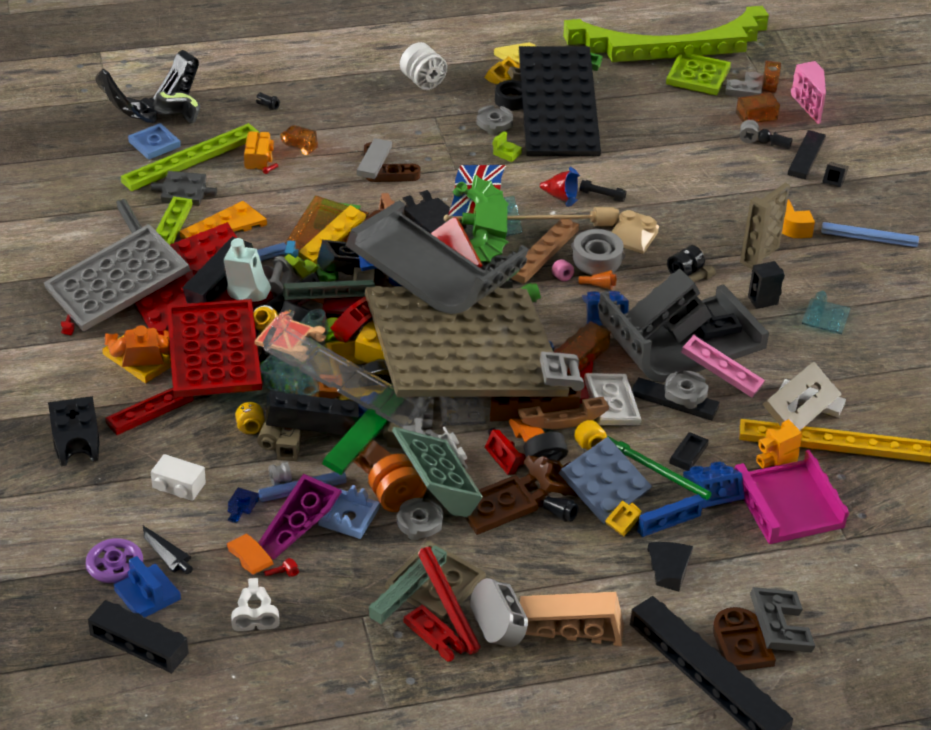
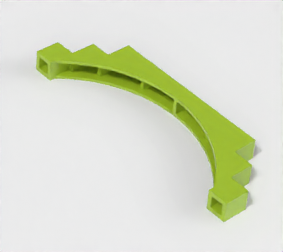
[563,6,769,62]

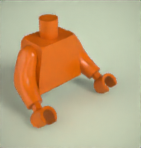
[105,325,170,367]

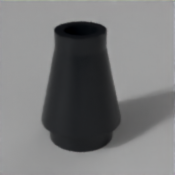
[543,496,579,522]

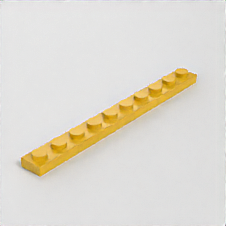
[739,419,931,463]

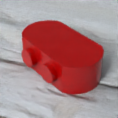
[330,296,372,344]

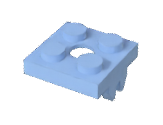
[318,485,380,539]

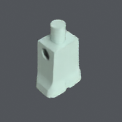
[224,238,271,302]

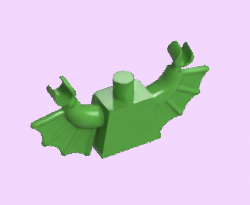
[453,175,509,263]

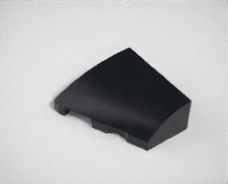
[647,542,693,592]

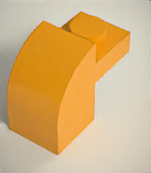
[782,200,815,238]

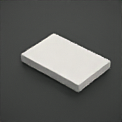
[584,373,641,425]

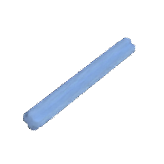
[821,222,919,247]

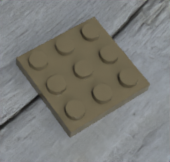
[385,540,486,622]

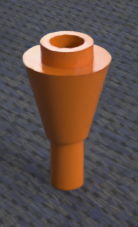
[579,270,617,290]

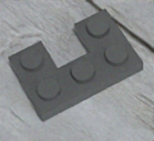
[750,587,815,653]

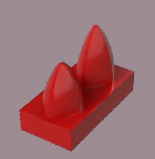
[484,430,526,475]

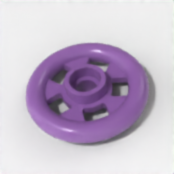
[86,538,143,583]

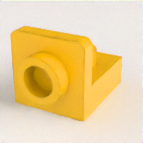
[605,500,642,537]

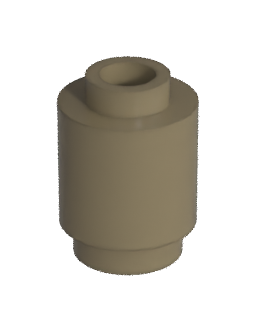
[257,421,282,450]

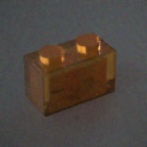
[736,93,780,123]

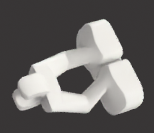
[231,578,280,631]

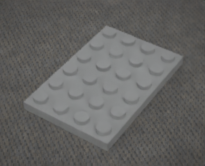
[44,224,191,332]

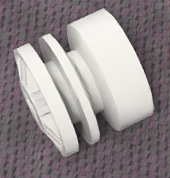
[400,42,447,90]

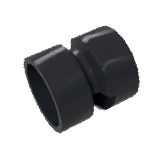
[667,245,705,276]

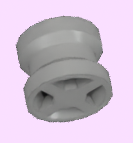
[740,120,759,143]
[268,462,292,486]

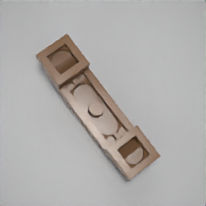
[518,397,609,429]

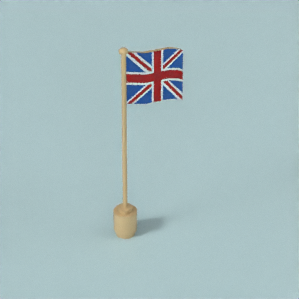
[444,165,620,226]

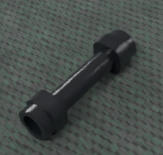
[579,180,627,202]

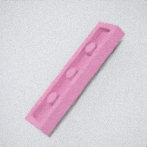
[681,335,765,398]

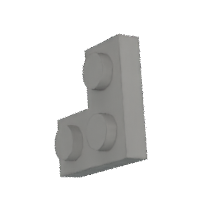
[725,72,763,99]

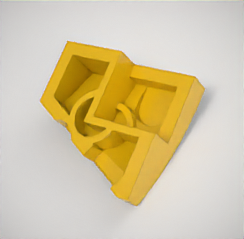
[484,56,520,84]

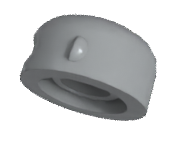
[571,229,625,276]

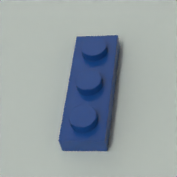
[637,494,703,537]

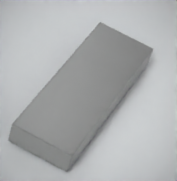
[357,138,392,179]

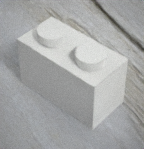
[151,454,206,501]

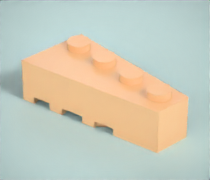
[520,592,624,646]

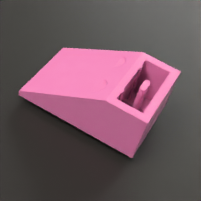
[791,61,826,124]

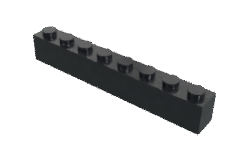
[630,596,793,730]

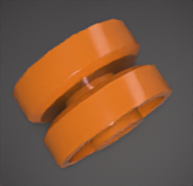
[368,454,427,512]

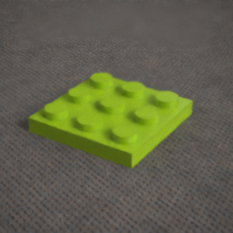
[666,53,731,95]

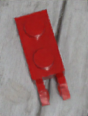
[403,605,466,662]

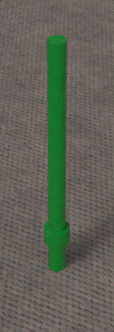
[607,436,712,500]

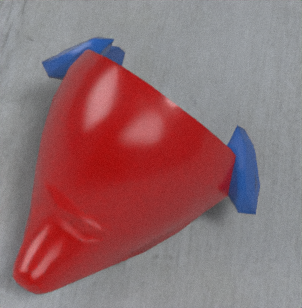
[539,166,580,207]

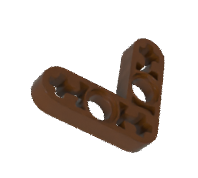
[364,142,421,182]

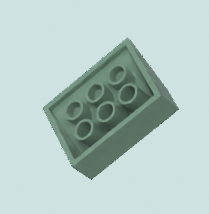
[392,427,483,517]

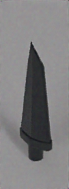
[143,525,193,574]

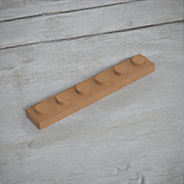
[511,219,579,284]

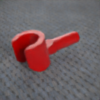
[61,315,75,335]
[264,558,299,577]

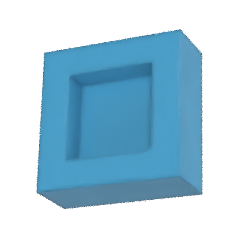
[285,240,299,258]

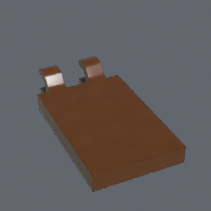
[465,473,548,535]

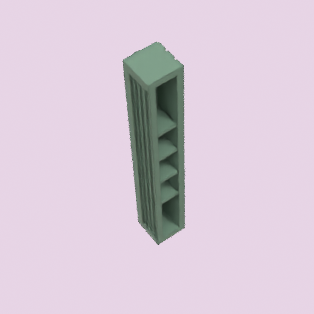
[283,280,375,300]
[369,545,447,624]

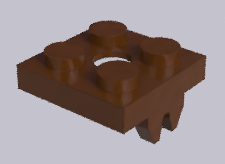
[524,455,578,496]

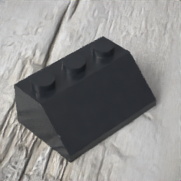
[317,240,383,276]

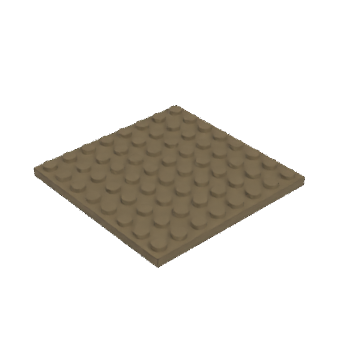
[365,286,569,397]

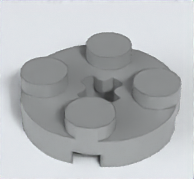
[476,105,513,135]
[665,371,709,409]
[397,498,443,540]

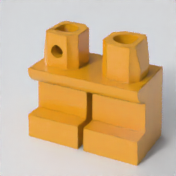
[756,419,802,469]

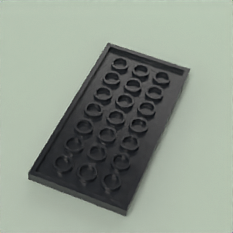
[518,46,601,156]

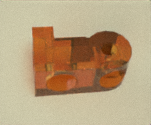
[762,61,781,92]
[280,125,318,155]

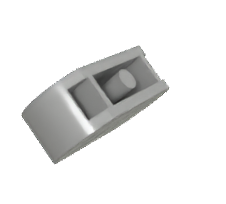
[470,578,528,647]

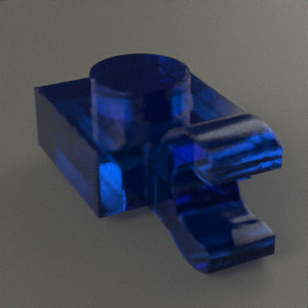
[227,487,259,523]

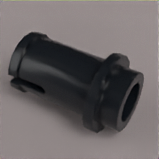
[256,92,280,110]

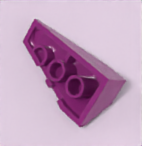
[258,474,342,560]

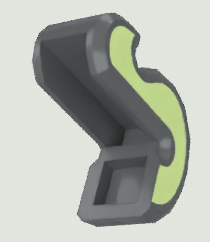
[153,91,201,123]

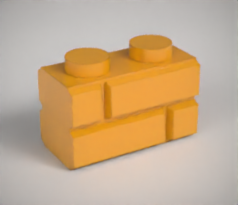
[244,131,274,170]

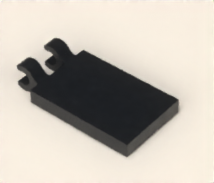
[402,190,467,233]

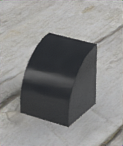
[822,162,849,187]

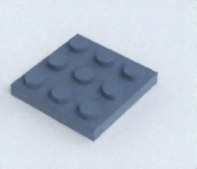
[559,437,652,524]

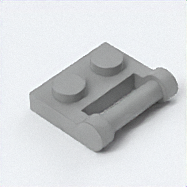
[269,256,302,295]
[540,352,584,391]

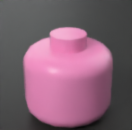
[551,259,574,281]

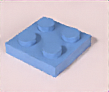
[128,123,181,160]

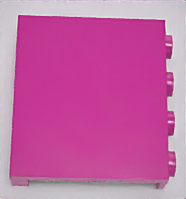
[735,450,849,544]

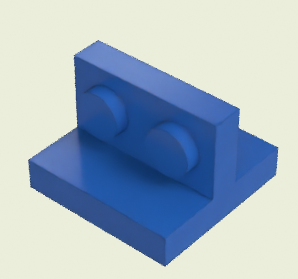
[114,556,181,618]

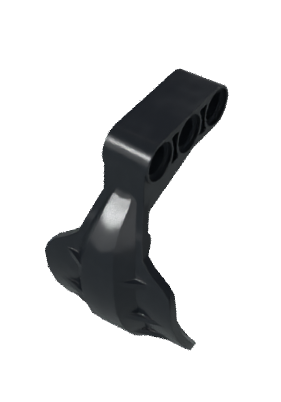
[95,50,199,123]

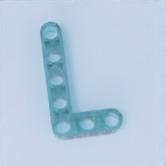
[260,309,330,396]

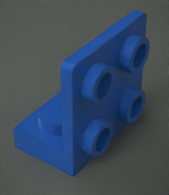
[582,291,629,326]
[683,462,745,508]

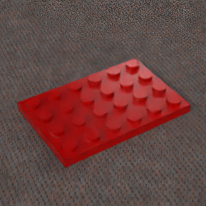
[167,299,262,398]

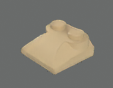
[612,210,659,254]

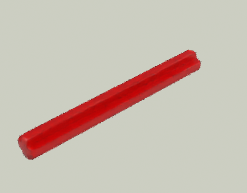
[418,546,481,655]

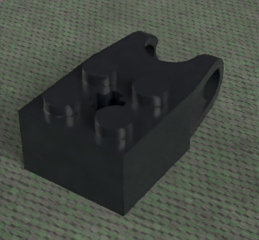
[48,396,100,467]

